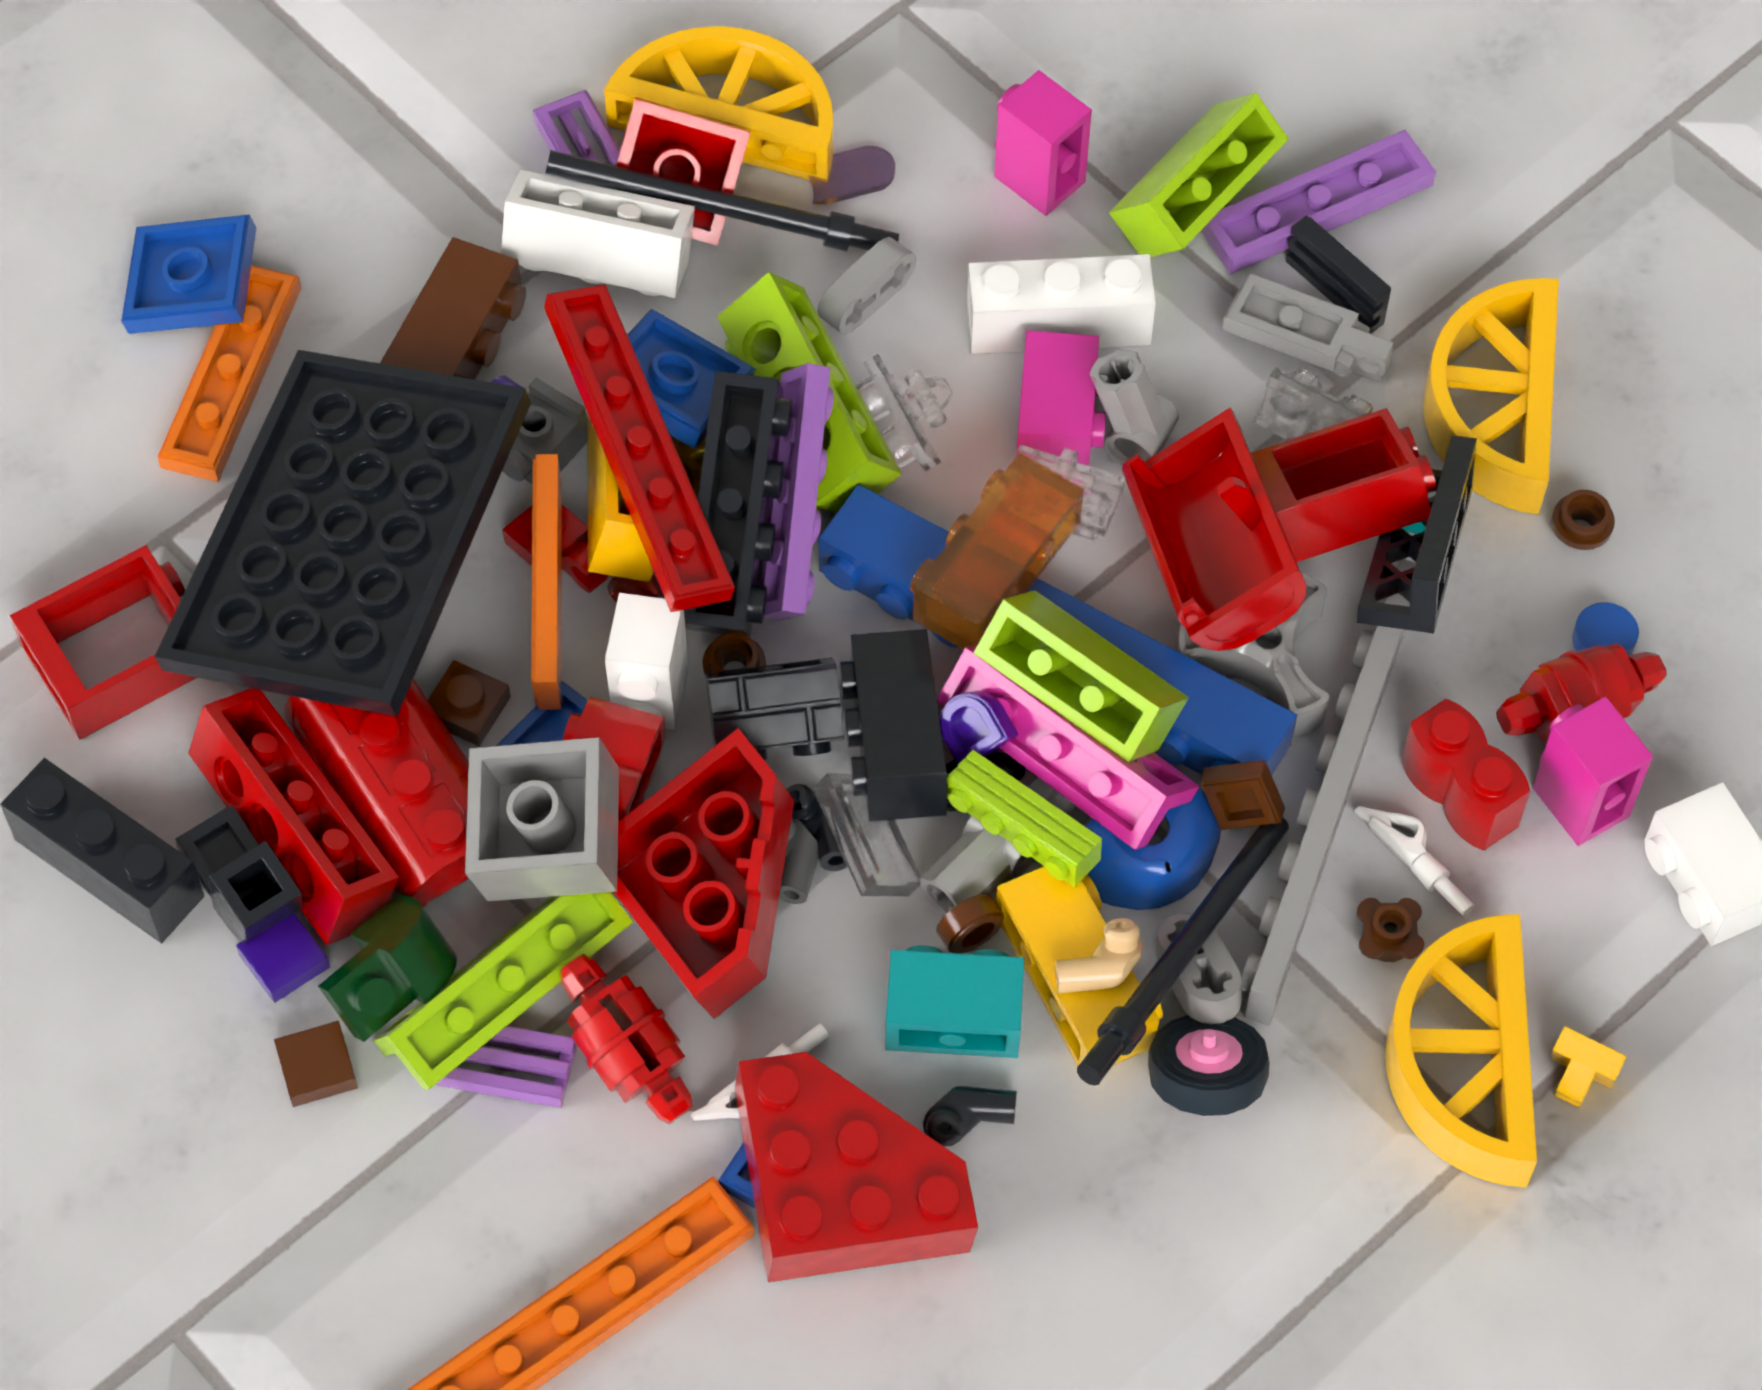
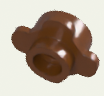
[1356,898,1425,962]

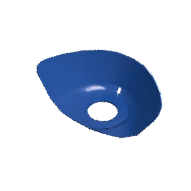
[1085,789,1221,910]

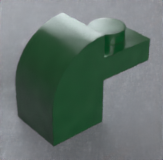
[318,892,457,1042]

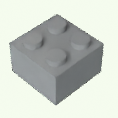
[465,737,619,901]

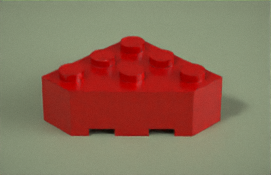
[614,728,794,1019]
[735,1052,978,1283]

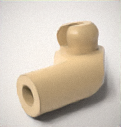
[1055,918,1143,993]

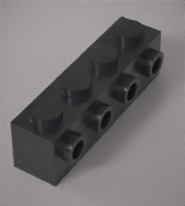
[684,371,792,637]

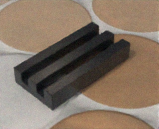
[1286,215,1391,334]

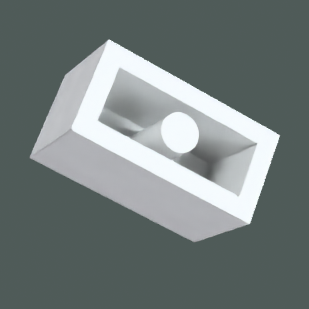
[605,593,689,731]
[1644,782,1762,947]

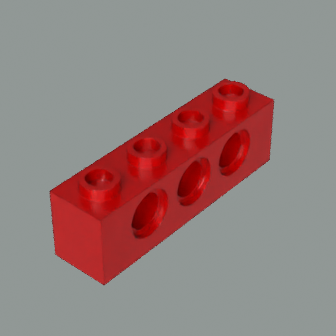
[188,688,399,945]

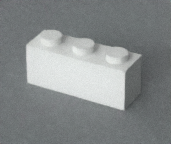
[501,170,695,298]
[967,254,1156,354]

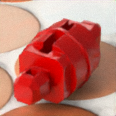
[1496,643,1667,744]
[560,954,693,1124]

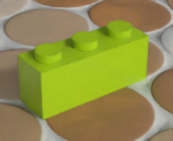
[1109,92,1289,257]
[974,590,1189,763]

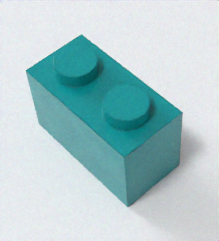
[885,945,1024,1058]

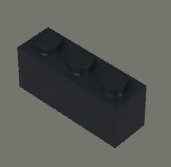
[840,629,947,822]
[0,757,205,944]

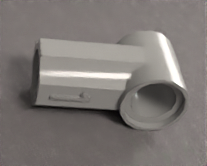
[1090,349,1179,466]

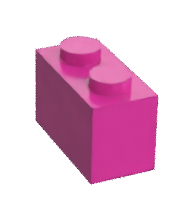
[994,70,1092,216]
[1015,330,1106,472]
[1532,696,1653,846]

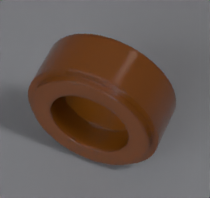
[936,893,1004,954]

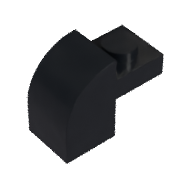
[175,805,303,944]

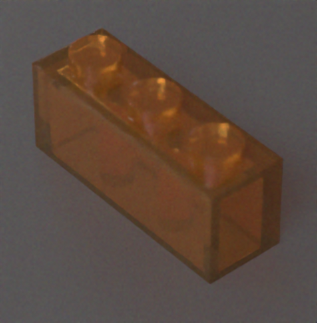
[910,453,1084,650]

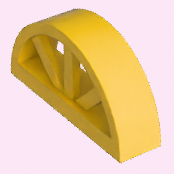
[604,26,833,185]
[1423,278,1559,515]
[1385,914,1537,1187]

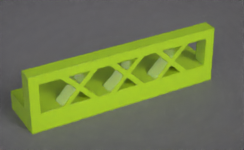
[372,892,633,1090]

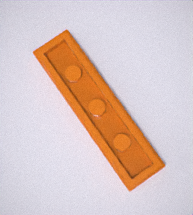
[157,265,301,482]
[531,454,562,710]

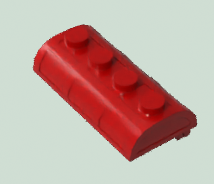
[1122,407,1306,651]
[284,679,469,908]

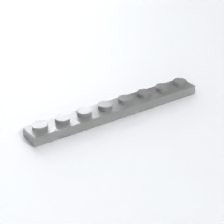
[1242,559,1416,1025]

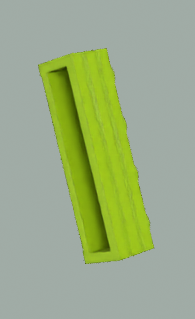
[947,750,1102,887]

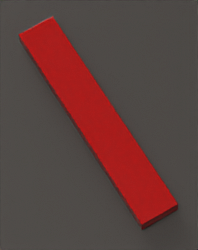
[544,284,735,612]

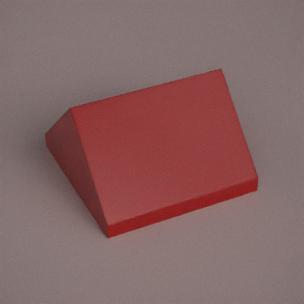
[616,97,751,246]

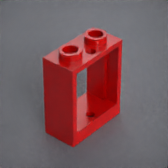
[1251,408,1437,562]
[10,545,198,740]

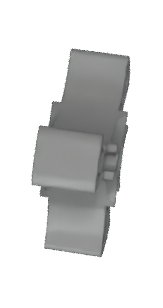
[1176,572,1329,738]

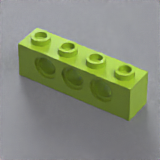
[717,272,902,514]

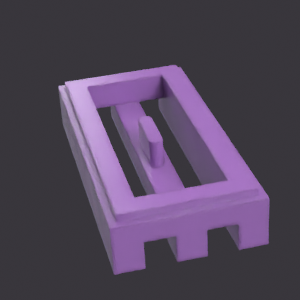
[533,90,620,185]
[435,1026,577,1108]

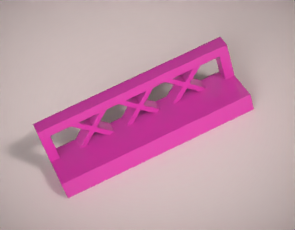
[937,645,1200,850]

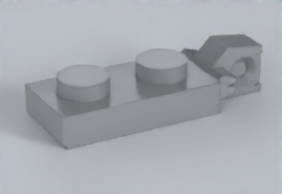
[1222,273,1394,381]

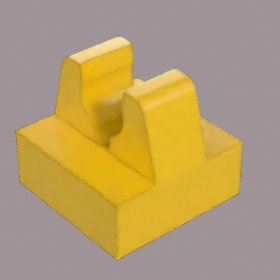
[1551,1026,1627,1108]

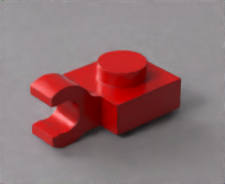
[502,505,608,593]

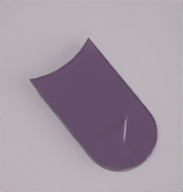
[808,146,895,205]

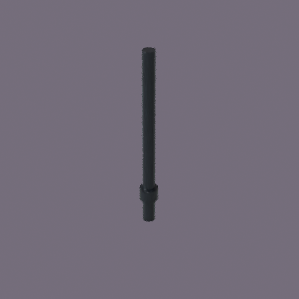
[545,150,899,251]
[1077,817,1289,1086]

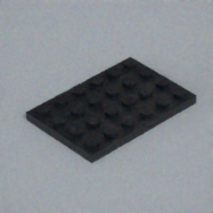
[154,350,531,717]

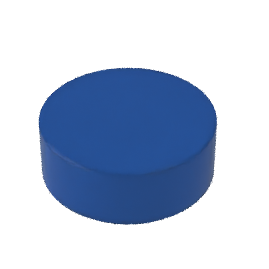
[1572,602,1639,656]

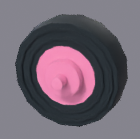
[1148,1015,1270,1116]

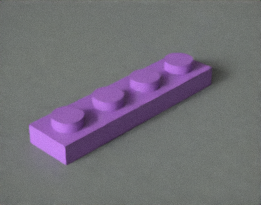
[1200,129,1436,274]
[760,363,834,621]

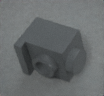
[502,377,587,484]

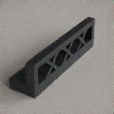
[1357,435,1477,634]

